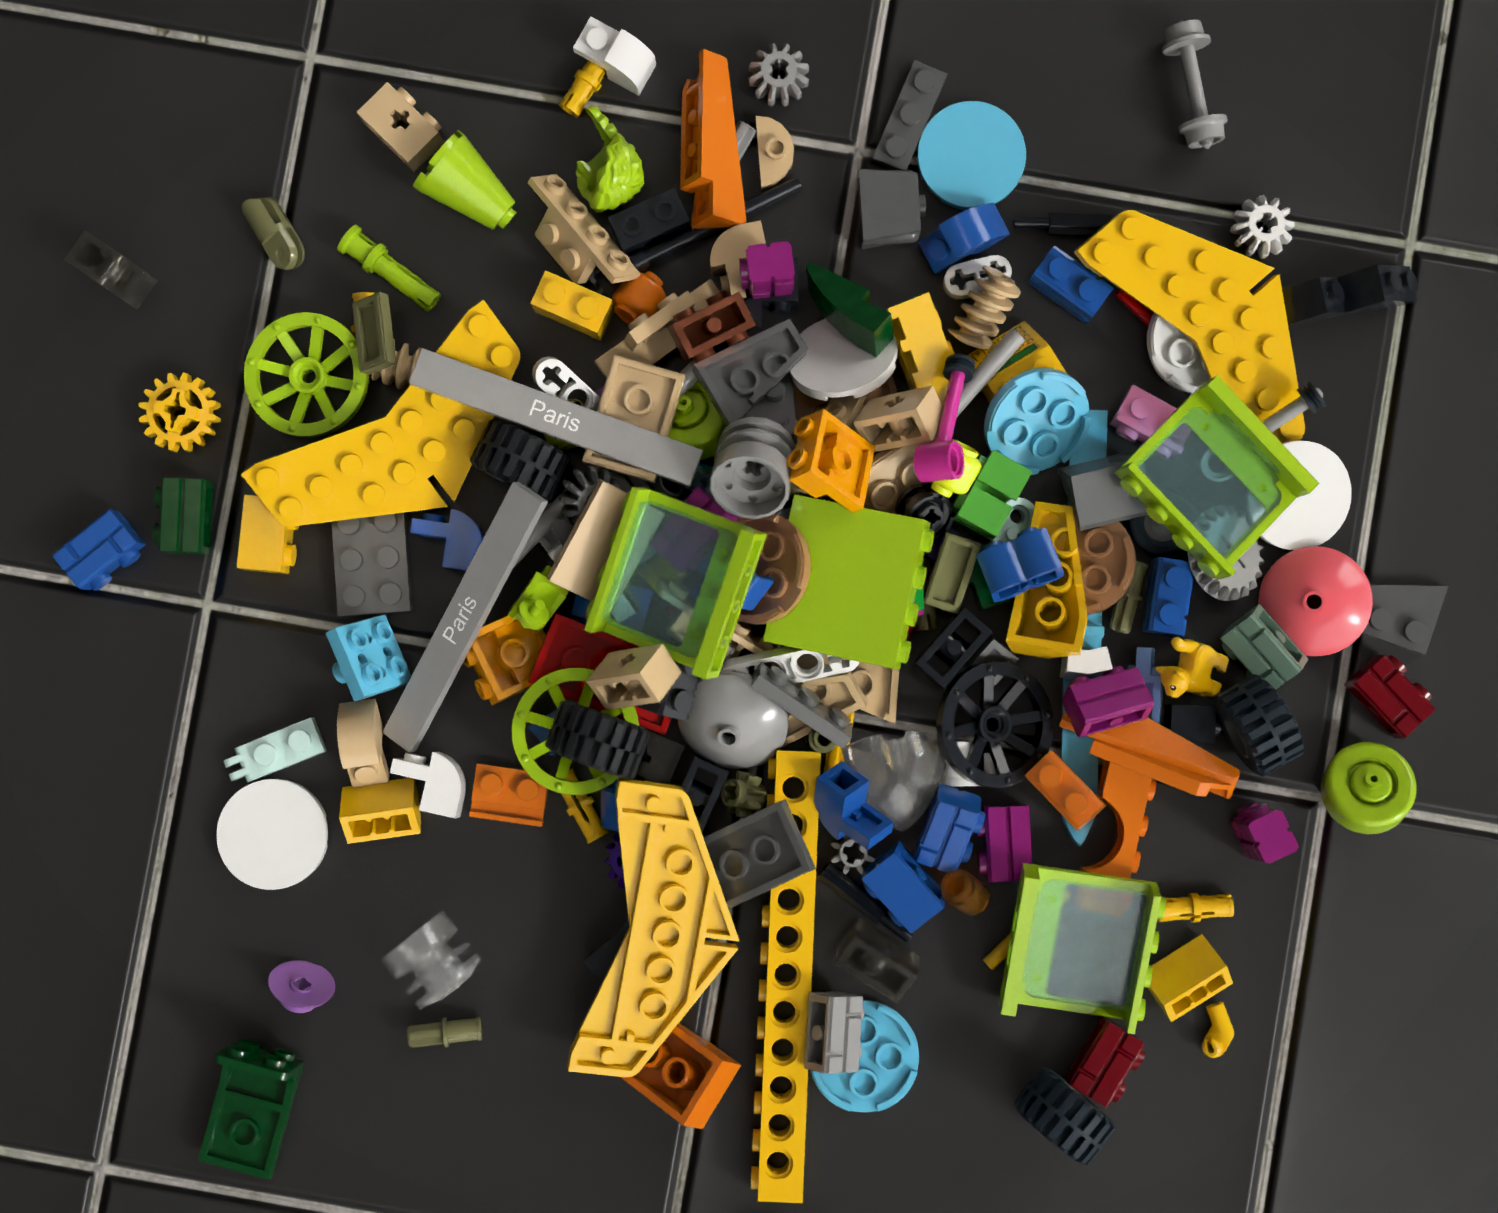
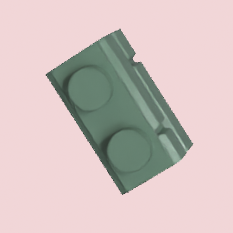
[1220,604,1308,690]

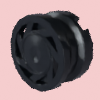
[895,483,954,541]

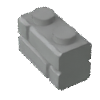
[804,991,864,1074]

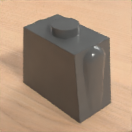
[857,169,926,249]

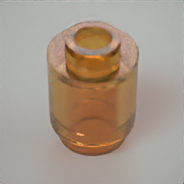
[941,870,990,916]

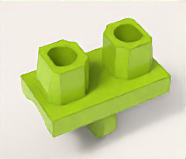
[507,566,569,633]

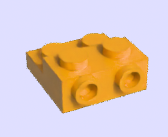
[787,408,875,513]
[463,616,545,706]

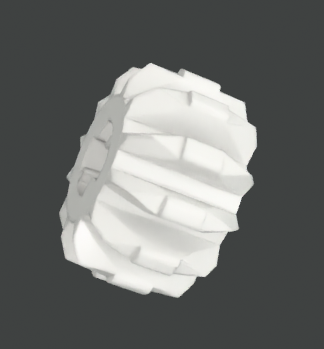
[1230,195,1295,259]

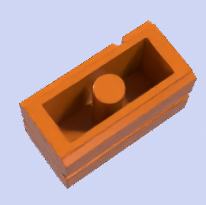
[1024,750,1106,831]

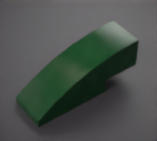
[806,262,893,358]

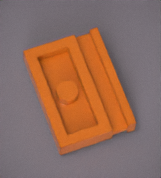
[469,763,551,827]

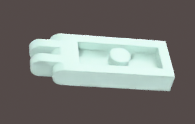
[223,717,327,783]

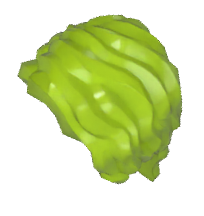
[576,106,644,213]

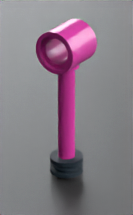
[914,354,975,482]

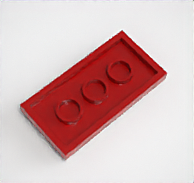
[527,613,672,736]

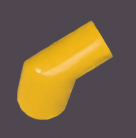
[1202,1001,1234,1058]

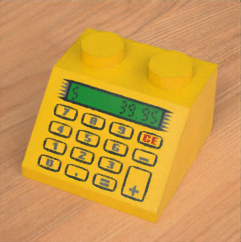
[967,321,1067,403]

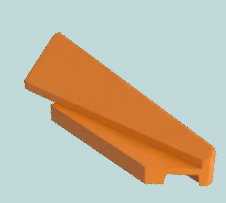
[680,49,747,229]
[1059,710,1240,799]

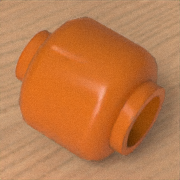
[612,271,666,324]

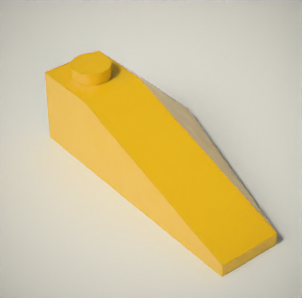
[1006,501,1088,659]

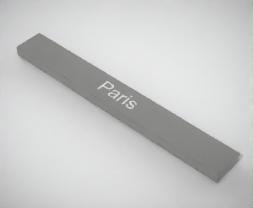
[409,348,703,487]
[382,482,548,753]

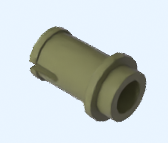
[804,729,836,753]

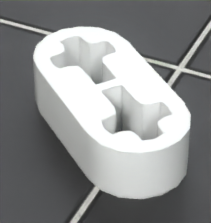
[943,255,1012,299]

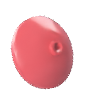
[1258,546,1373,656]

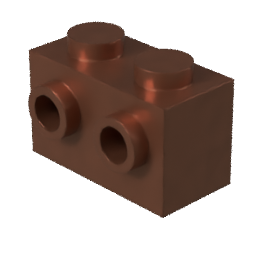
[667,290,756,363]

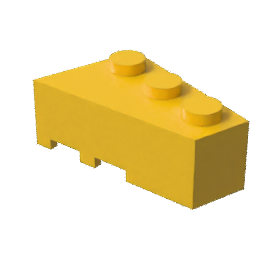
[887,292,955,406]

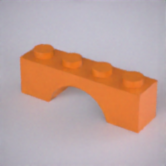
[1072,760,1156,917]

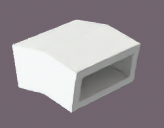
[1060,646,1113,679]

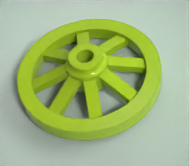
[244,312,369,438]
[512,668,639,795]

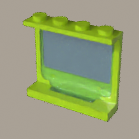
[1115,375,1320,580]
[585,487,767,680]
[999,863,1166,1034]

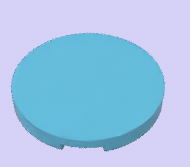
[917,101,1026,211]
[984,368,1091,475]
[810,1000,919,1112]

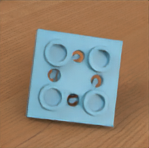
[326,614,411,702]

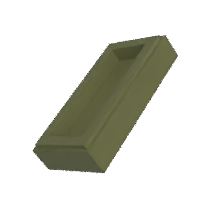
[352,292,396,375]
[924,532,981,614]

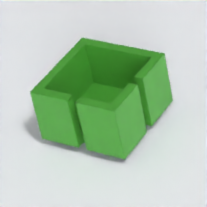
[952,450,1033,543]

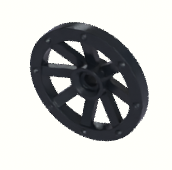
[936,662,1054,788]

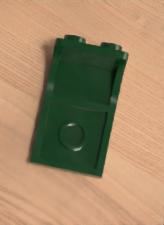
[198,1039,304,1180]

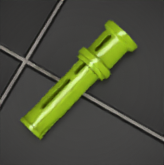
[337,225,441,312]

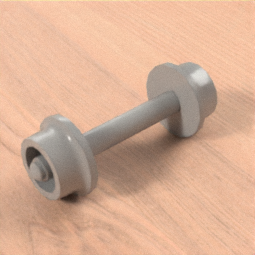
[1162,20,1228,149]

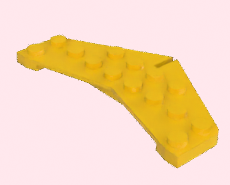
[1074,210,1305,443]
[241,300,520,527]
[567,778,740,1077]

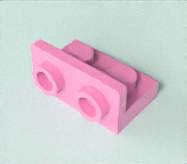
[1110,384,1191,460]

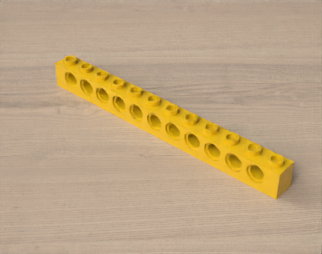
[751,750,821,1203]

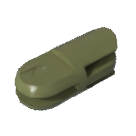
[241,197,305,270]

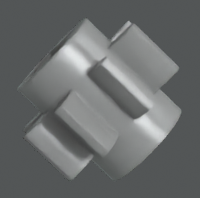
[831,835,875,874]

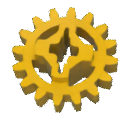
[138,372,221,452]

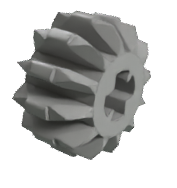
[749,43,809,107]

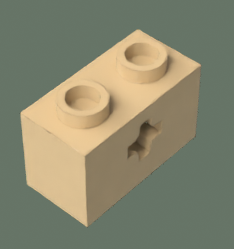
[357,82,444,172]
[853,385,943,452]
[586,643,682,710]

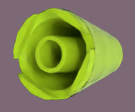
[413,130,517,230]

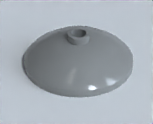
[678,671,789,770]

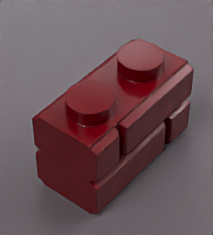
[1344,654,1436,739]
[1064,1016,1146,1108]

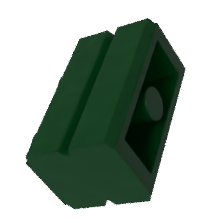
[152,478,213,555]

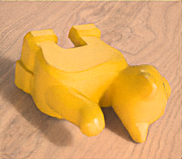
[1155,637,1229,698]

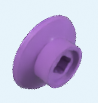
[268,960,336,1013]

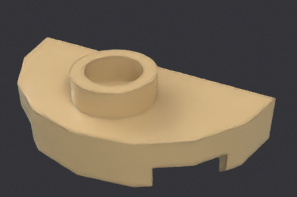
[755,116,794,190]

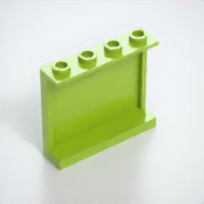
[763,494,934,670]

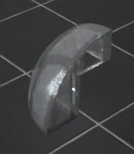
[841,731,945,832]

